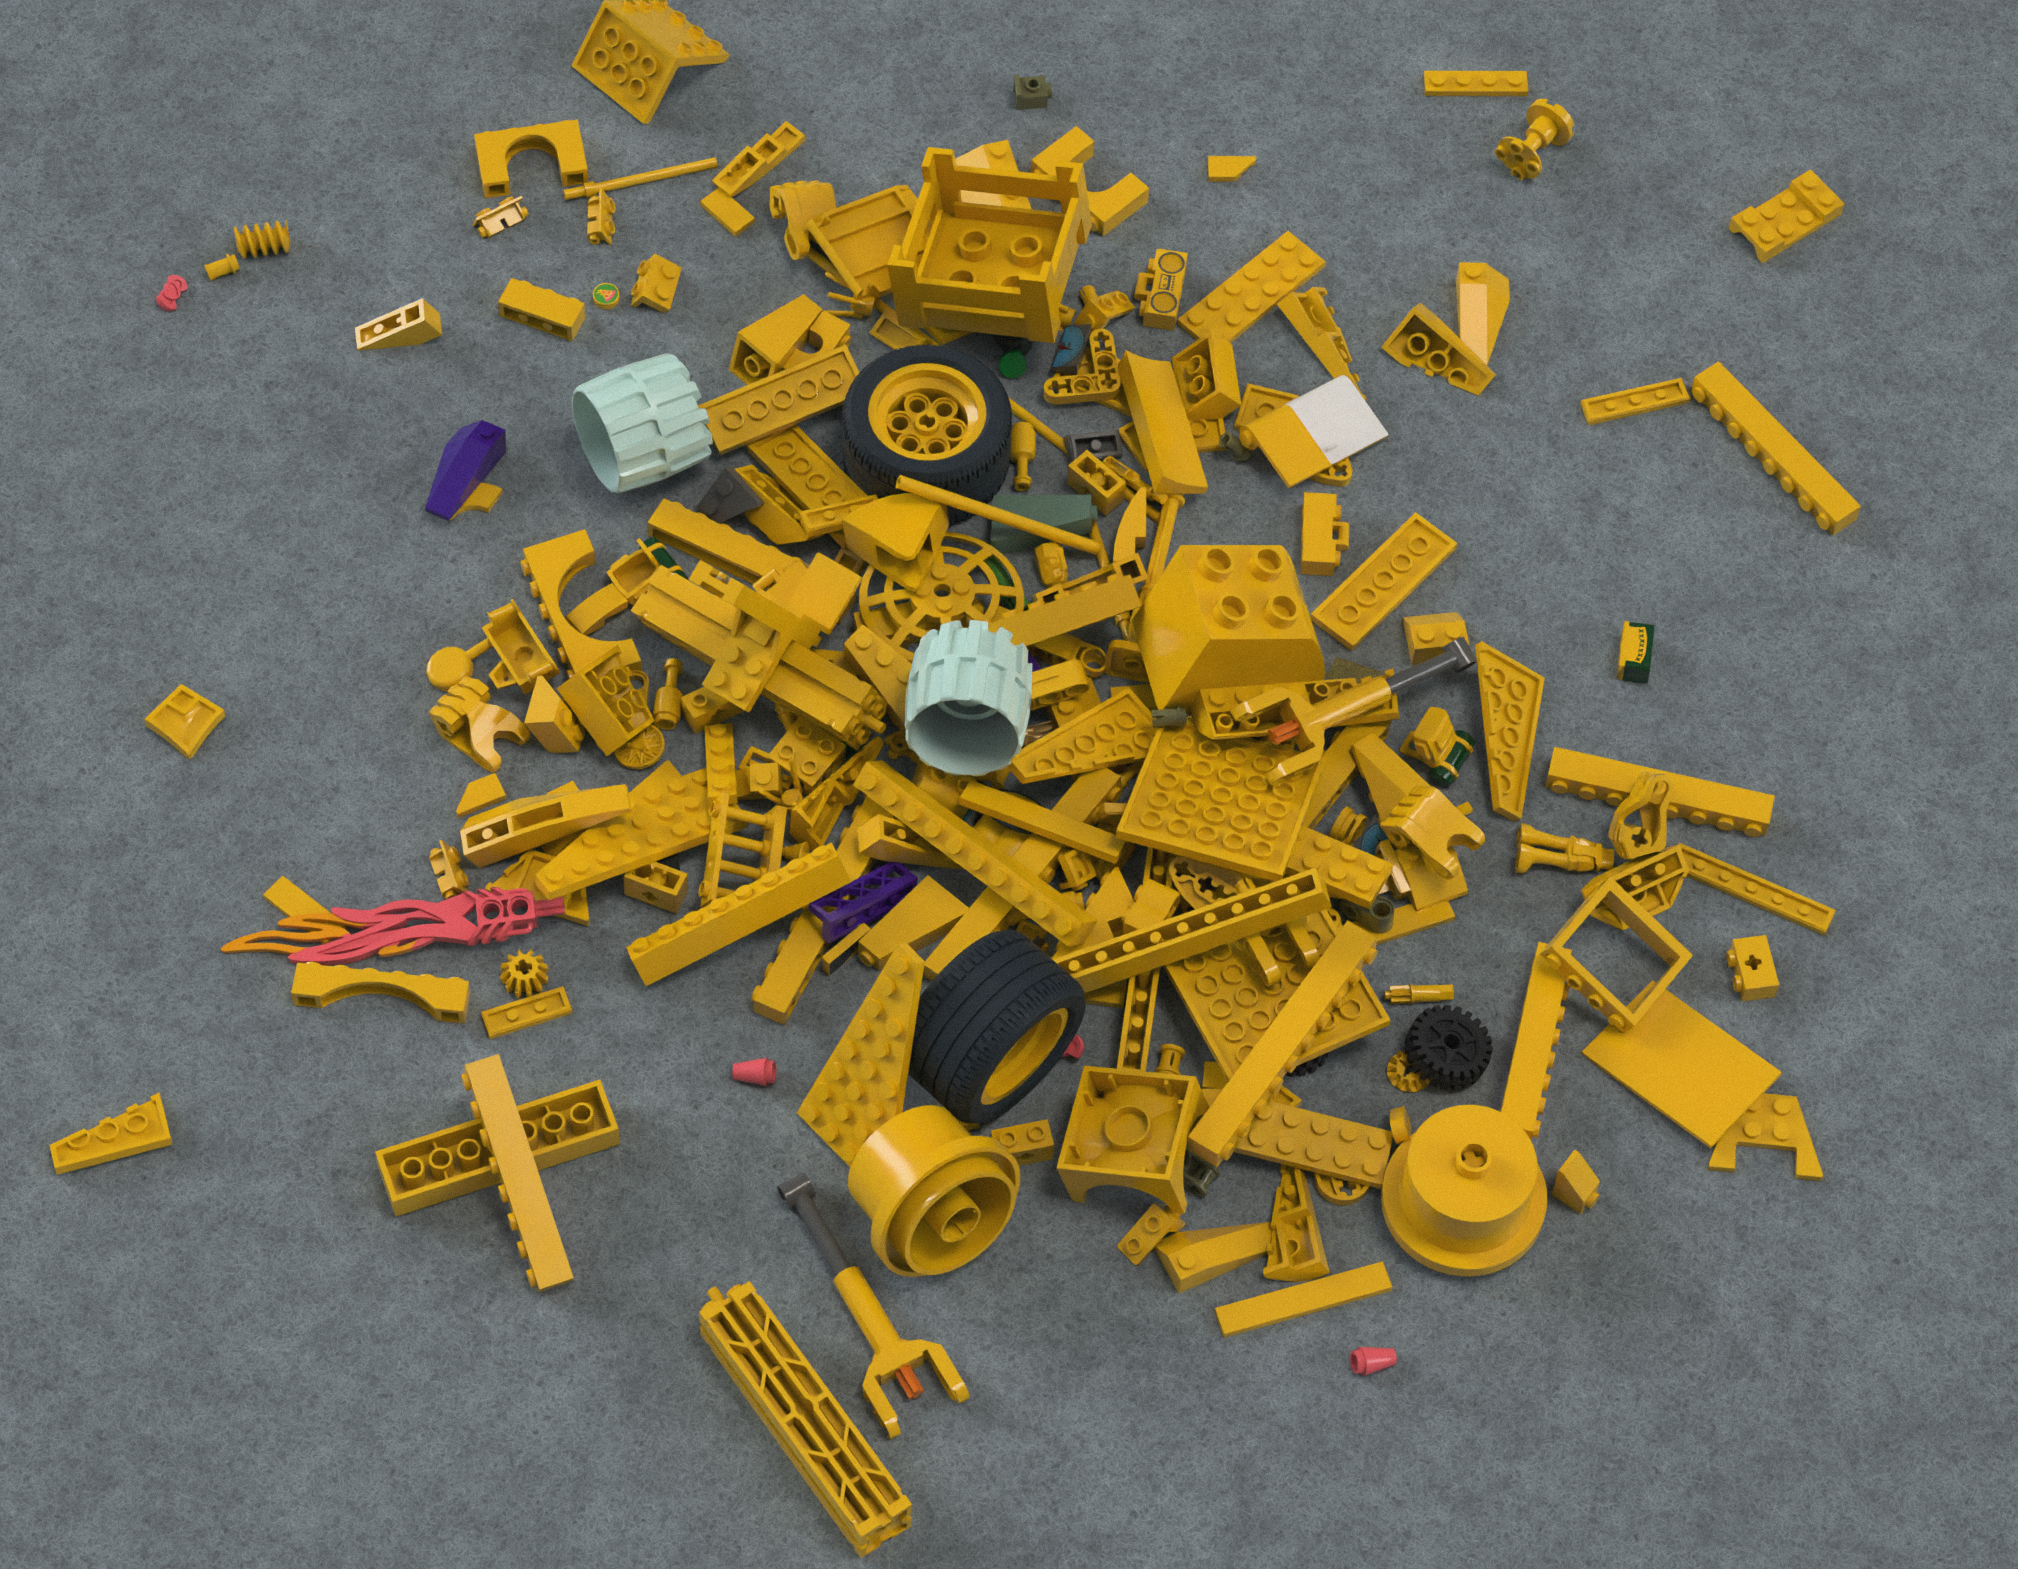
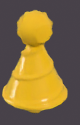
[782,841,810,861]

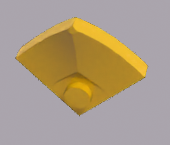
[144,684,225,759]

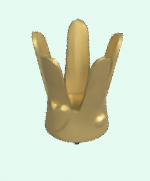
[1022,720,1052,746]

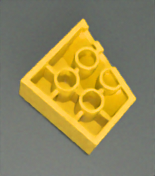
[556,645,655,756]

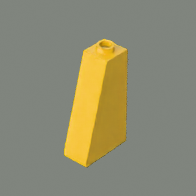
[858,875,969,971]

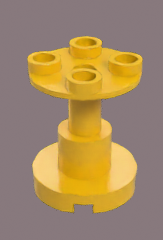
[1494,99,1575,180]

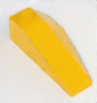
[1456,262,1510,365]
[1381,303,1496,396]
[1351,732,1431,850]
[1154,1222,1273,1293]

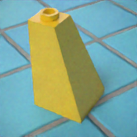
[728,294,823,385]

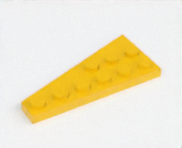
[1007,687,1158,784]

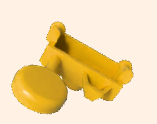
[426,599,560,695]

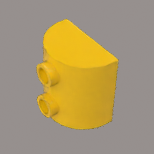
[912,760,977,819]

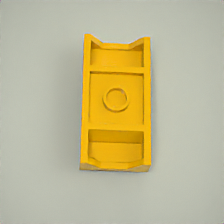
[1729,169,1845,263]

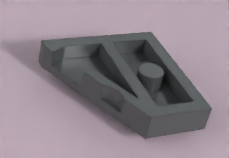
[697,467,764,524]

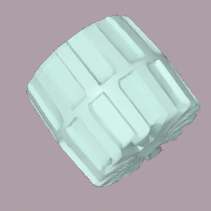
[572,353,713,494]
[904,620,1032,776]

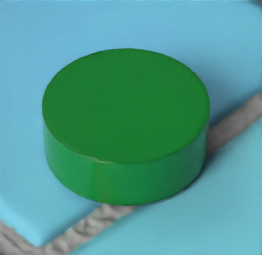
[999,350,1026,378]

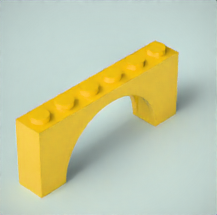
[520,529,642,679]

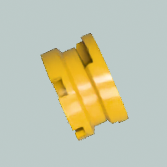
[1329,806,1368,846]

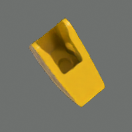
[842,493,949,591]

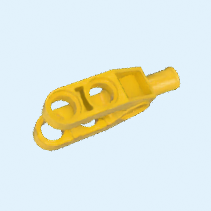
[1235,877,1320,987]

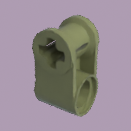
[1339,894,1394,934]
[1183,1148,1221,1198]

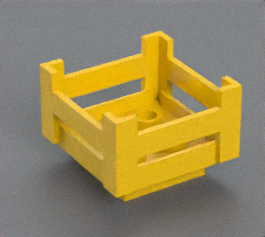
[887,147,1092,343]

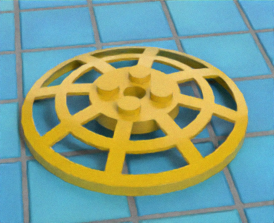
[859,532,1024,664]

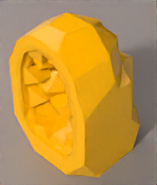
[1034,542,1068,588]

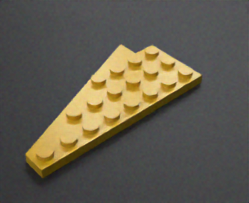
[535,760,749,900]
[797,942,925,1167]

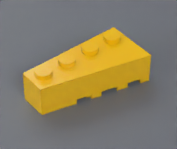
[844,624,912,738]

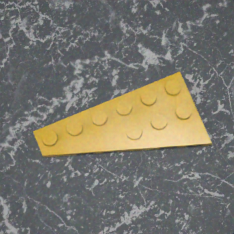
[1475,641,1545,822]

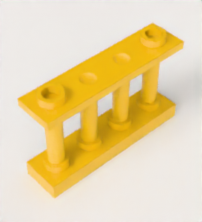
[699,792,787,908]

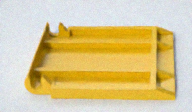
[806,185,932,300]

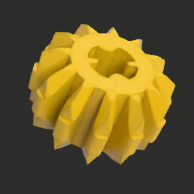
[500,949,549,998]

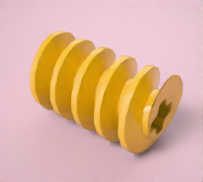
[234,219,290,259]

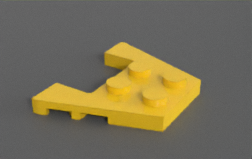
[1708,1093,1823,1181]

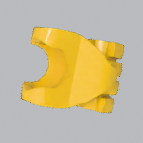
[769,180,837,260]
[429,676,530,773]
[1608,771,1674,860]
[1381,786,1486,880]

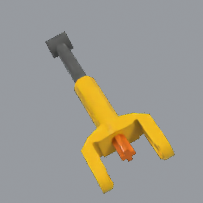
[1230,637,1477,786]
[777,1173,970,1440]

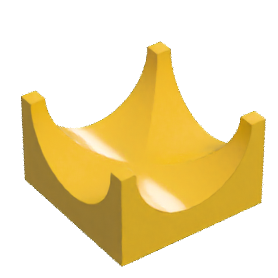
[1057,1066,1209,1214]

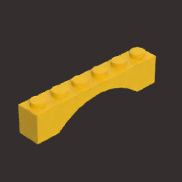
[291,962,471,1024]

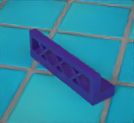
[808,862,918,943]

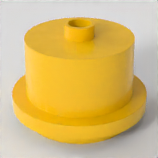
[848,1105,1020,1277]
[1381,1105,1547,1277]

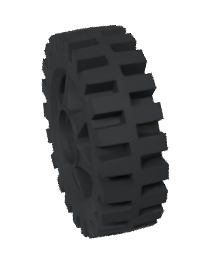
[1404,1005,1493,1091]

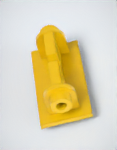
[587,189,616,245]
[472,196,529,238]
[429,840,469,899]

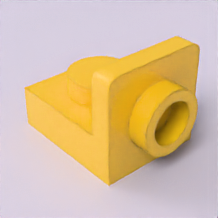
[1057,848,1097,891]

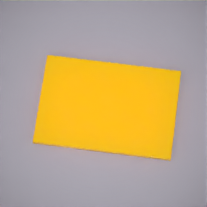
[1581,980,1782,1149]

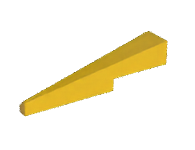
[1277,287,1366,400]
[789,736,885,851]
[1263,1164,1330,1282]

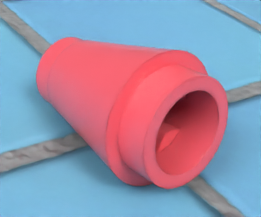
[732,1057,777,1086]
[1350,1347,1397,1376]

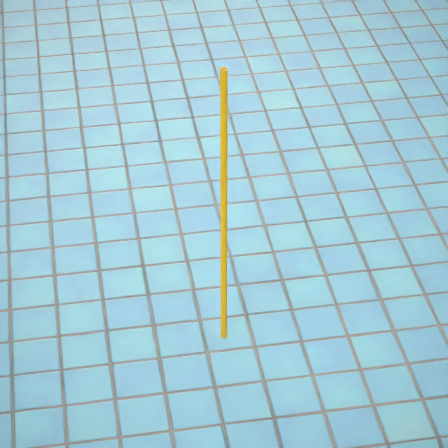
[784,235,1161,524]

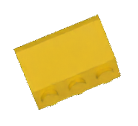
[1172,331,1242,421]

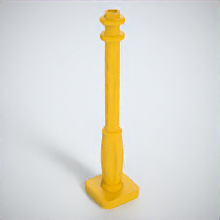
[1105,493,1185,683]

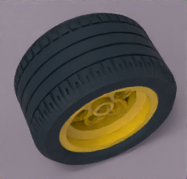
[842,345,1012,524]
[908,930,1086,1123]

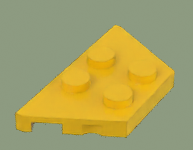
[485,849,590,926]

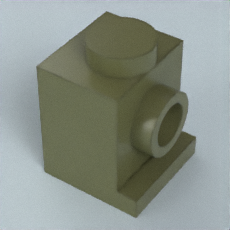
[1013,74,1052,110]

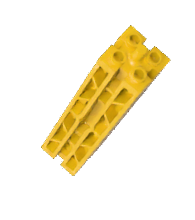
[631,565,888,751]
[699,1281,912,1558]

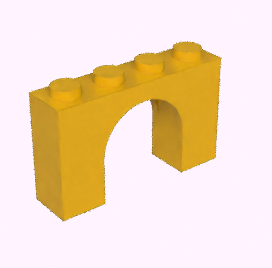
[474,119,589,198]
[1031,126,1149,236]
[1031,553,1148,604]

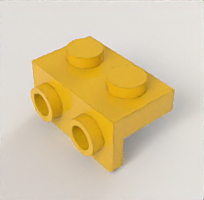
[631,254,682,313]

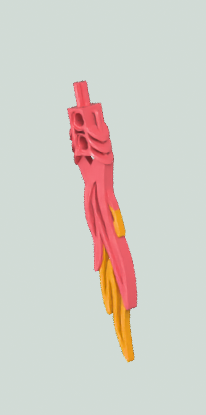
[220,887,565,966]

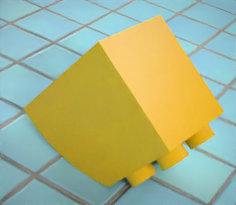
[1131,545,1325,714]

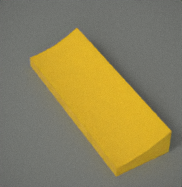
[1118,350,1208,494]

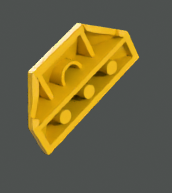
[734,464,824,545]
[1581,844,1689,931]

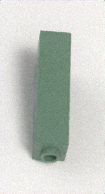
[991,494,1098,554]

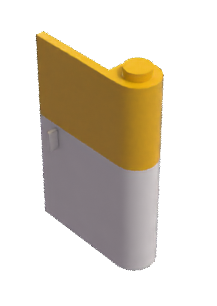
[1239,375,1389,489]

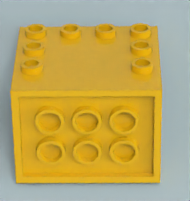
[571,0,730,124]

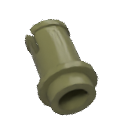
[1219,432,1252,462]
[1152,705,1187,728]

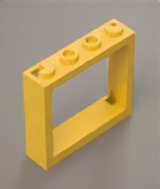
[1540,877,1693,1033]

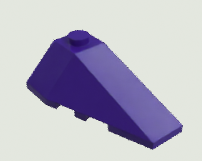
[425,420,506,521]

